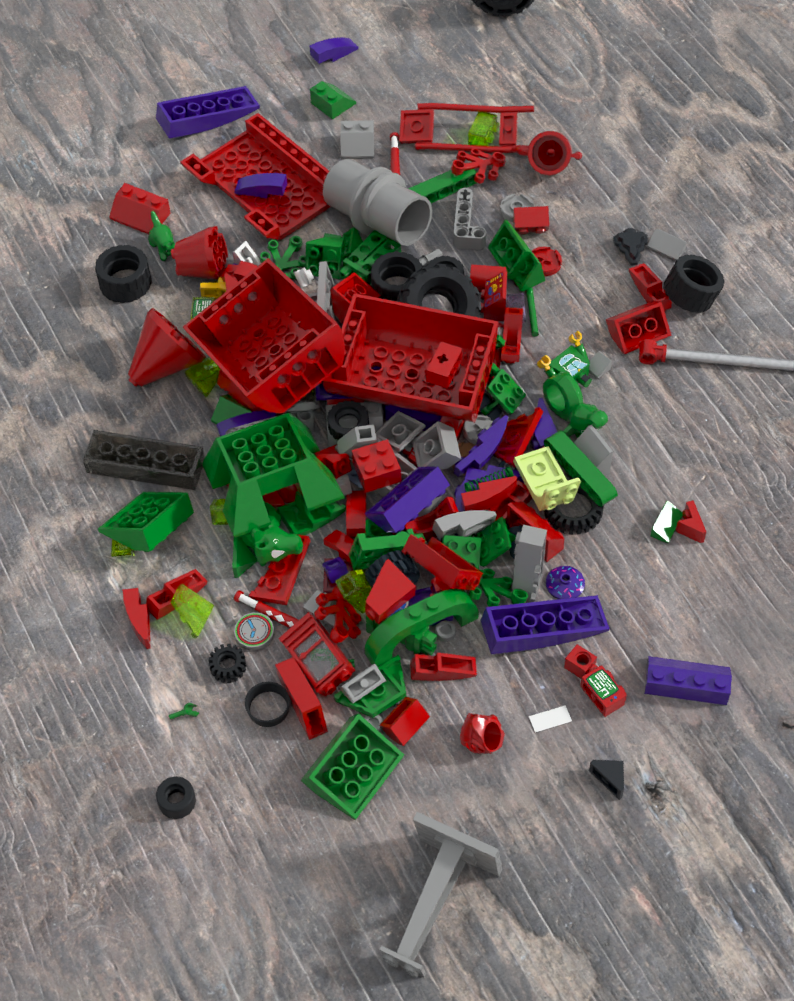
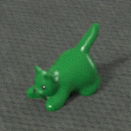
[148,211,175,261]

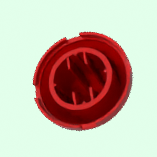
[128,308,206,387]

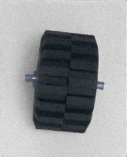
[365,550,420,589]

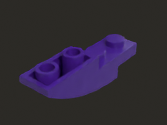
[454,415,508,478]

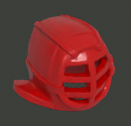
[460,713,505,754]

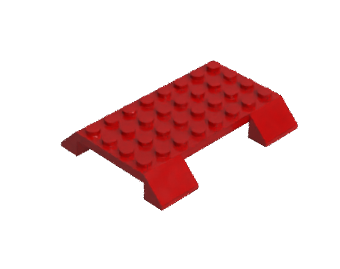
[180,113,330,240]

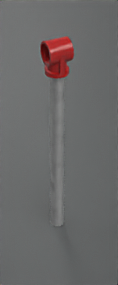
[639,339,794,371]

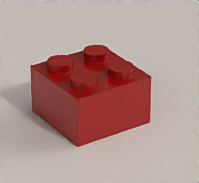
[351,439,402,493]

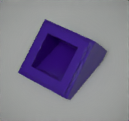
[322,557,349,583]

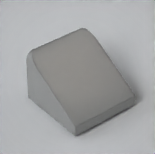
[589,351,612,379]

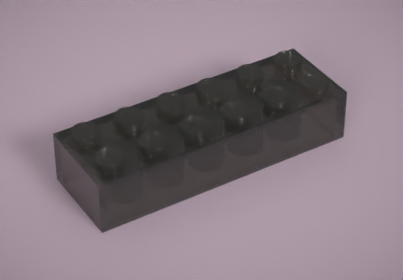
[83,430,205,490]

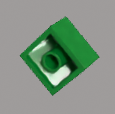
[310,81,356,120]

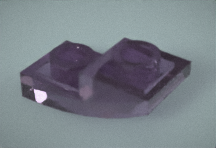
[506,293,526,323]

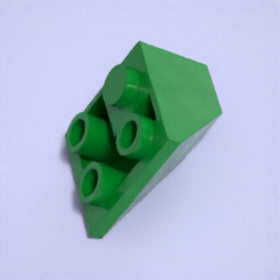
[305,237,344,279]

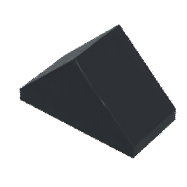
[589,760,624,800]

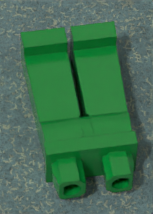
[339,230,401,285]
[349,529,426,571]
[366,615,437,656]

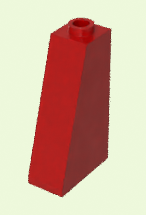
[275,657,328,740]

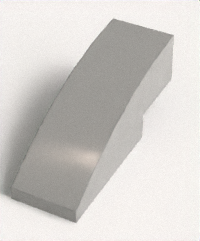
[432,510,497,541]

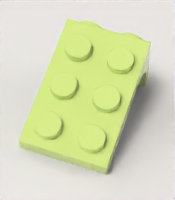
[513,446,581,511]

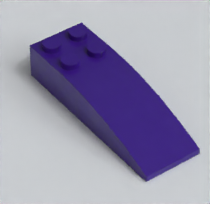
[156,86,260,139]
[480,595,610,654]

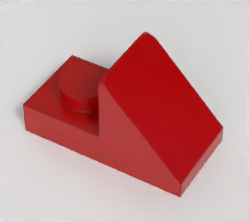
[676,500,706,543]

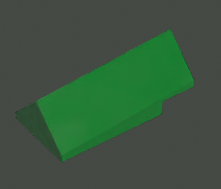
[488,220,545,291]

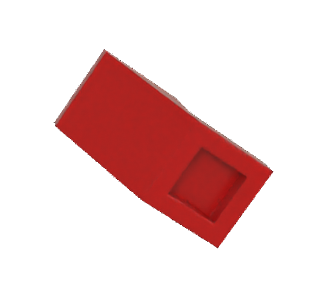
[316,453,352,479]

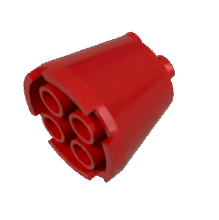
[171,226,229,280]

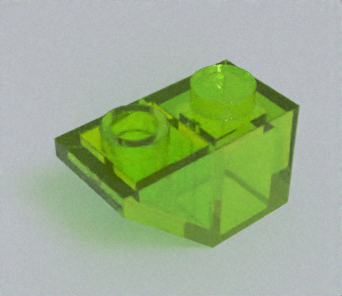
[335,569,371,614]

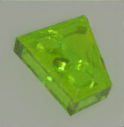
[185,357,221,397]
[171,584,214,638]

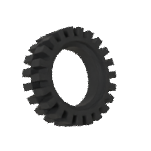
[544,476,604,535]

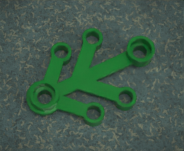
[259,236,306,280]
[469,568,528,607]

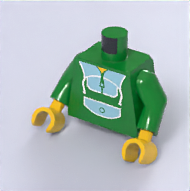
[537,331,592,387]

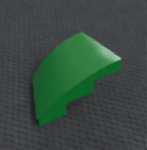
[277,491,346,536]

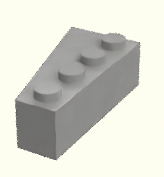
[512,525,547,603]

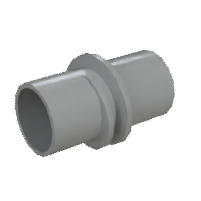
[323,159,432,246]

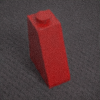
[365,559,416,624]

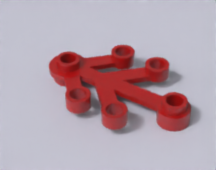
[451,148,506,184]
[314,585,362,643]

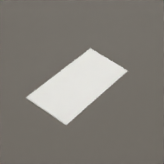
[529,705,572,732]

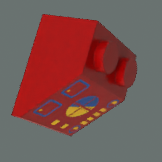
[480,271,507,322]

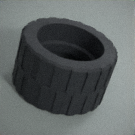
[95,245,152,303]
[370,251,423,302]
[664,254,725,313]

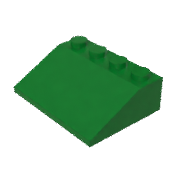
[98,492,194,552]
[300,713,405,820]

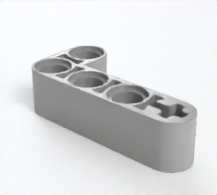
[453,188,486,250]

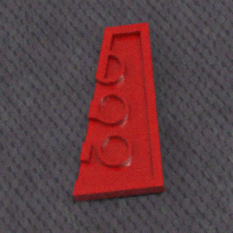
[248,534,311,605]

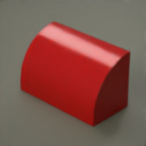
[470,264,506,292]
[379,697,430,746]

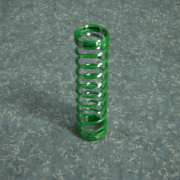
[464,467,514,492]

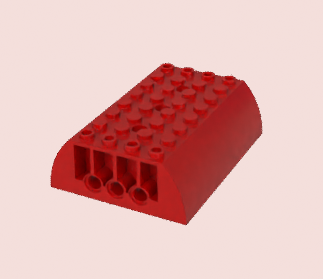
[183,258,345,413]
[323,293,498,423]

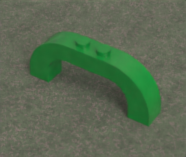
[364,589,479,667]

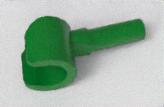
[169,703,199,720]

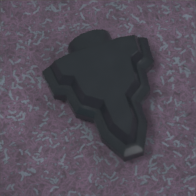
[613,228,648,266]

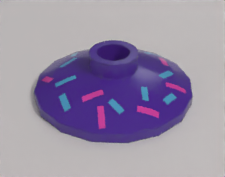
[546,566,585,599]

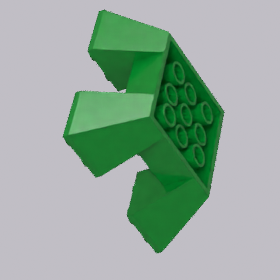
[202,413,344,538]

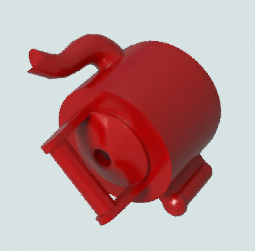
[512,131,582,175]

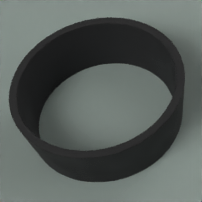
[245,682,290,727]

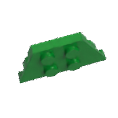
[333,655,407,718]

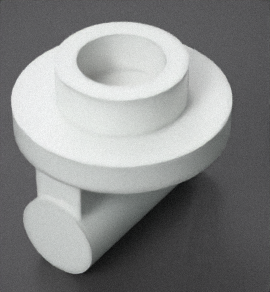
[294,267,314,289]

